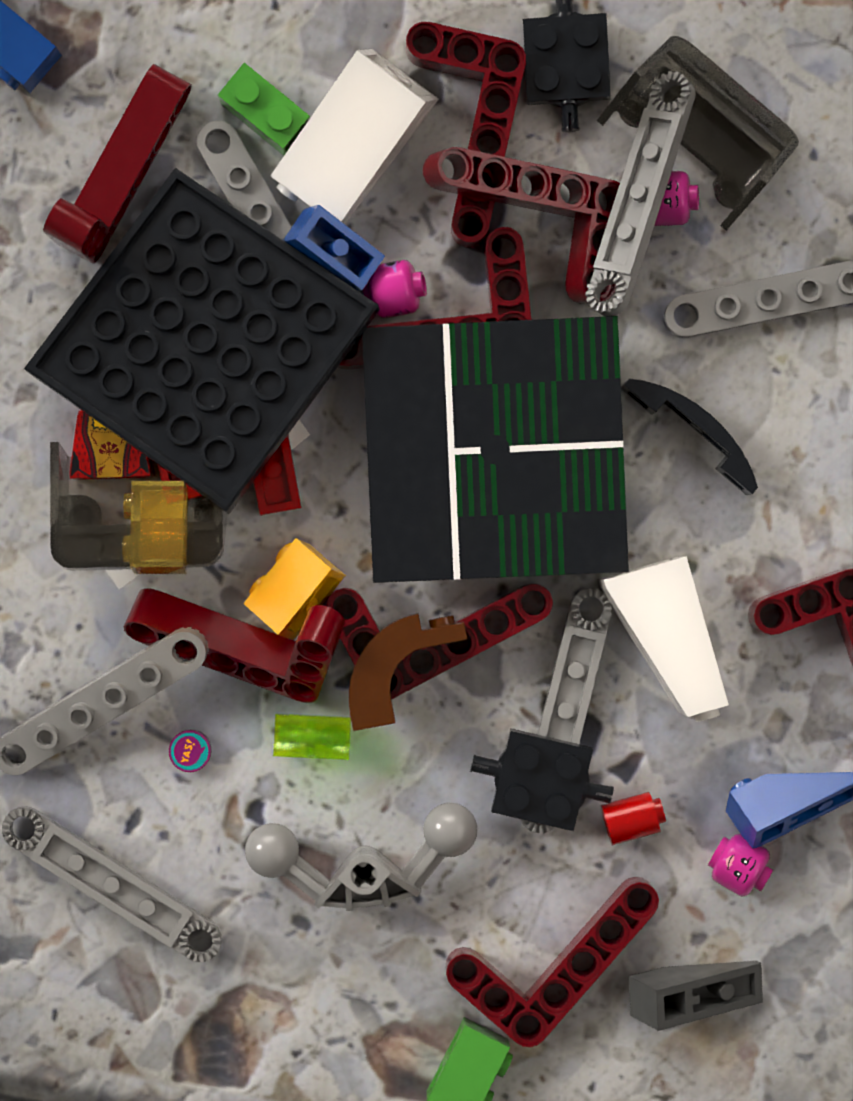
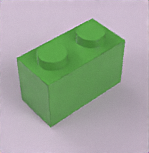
[218,62,310,156]
[426,1017,513,1101]

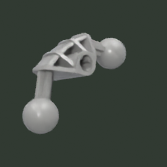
[245,803,477,911]

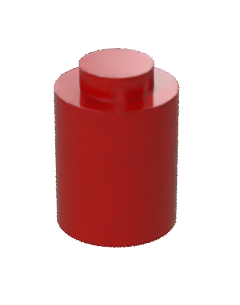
[600,792,666,846]

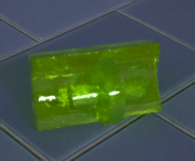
[273,713,351,760]

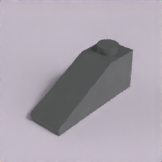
[629,961,763,1031]

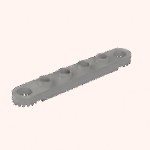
[585,71,695,316]
[197,120,291,240]
[664,260,853,338]
[520,588,612,833]
[0,627,208,775]
[2,806,222,962]

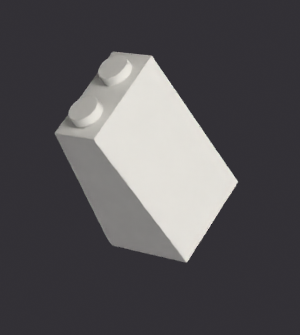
[270,49,439,224]
[597,556,729,722]

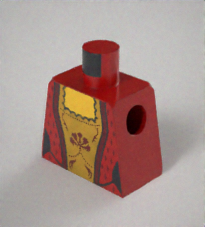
[69,411,155,480]

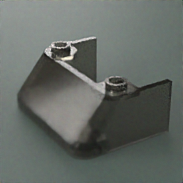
[596,36,799,231]
[50,442,228,571]

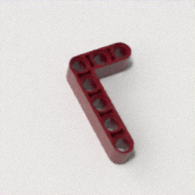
[406,22,526,248]
[43,64,192,264]
[423,147,620,304]
[338,227,532,370]
[748,569,853,666]
[327,584,553,699]
[123,588,345,703]
[445,877,659,1048]

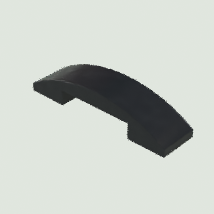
[621,379,758,495]

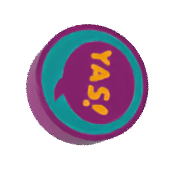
[169,729,212,772]

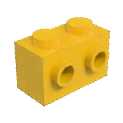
[243,538,346,640]

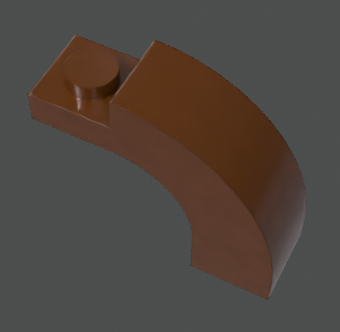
[349,613,467,731]

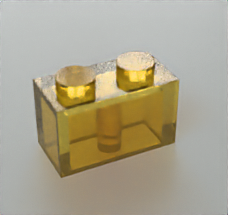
[122,481,188,574]

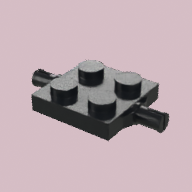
[523,0,611,132]
[470,728,614,831]

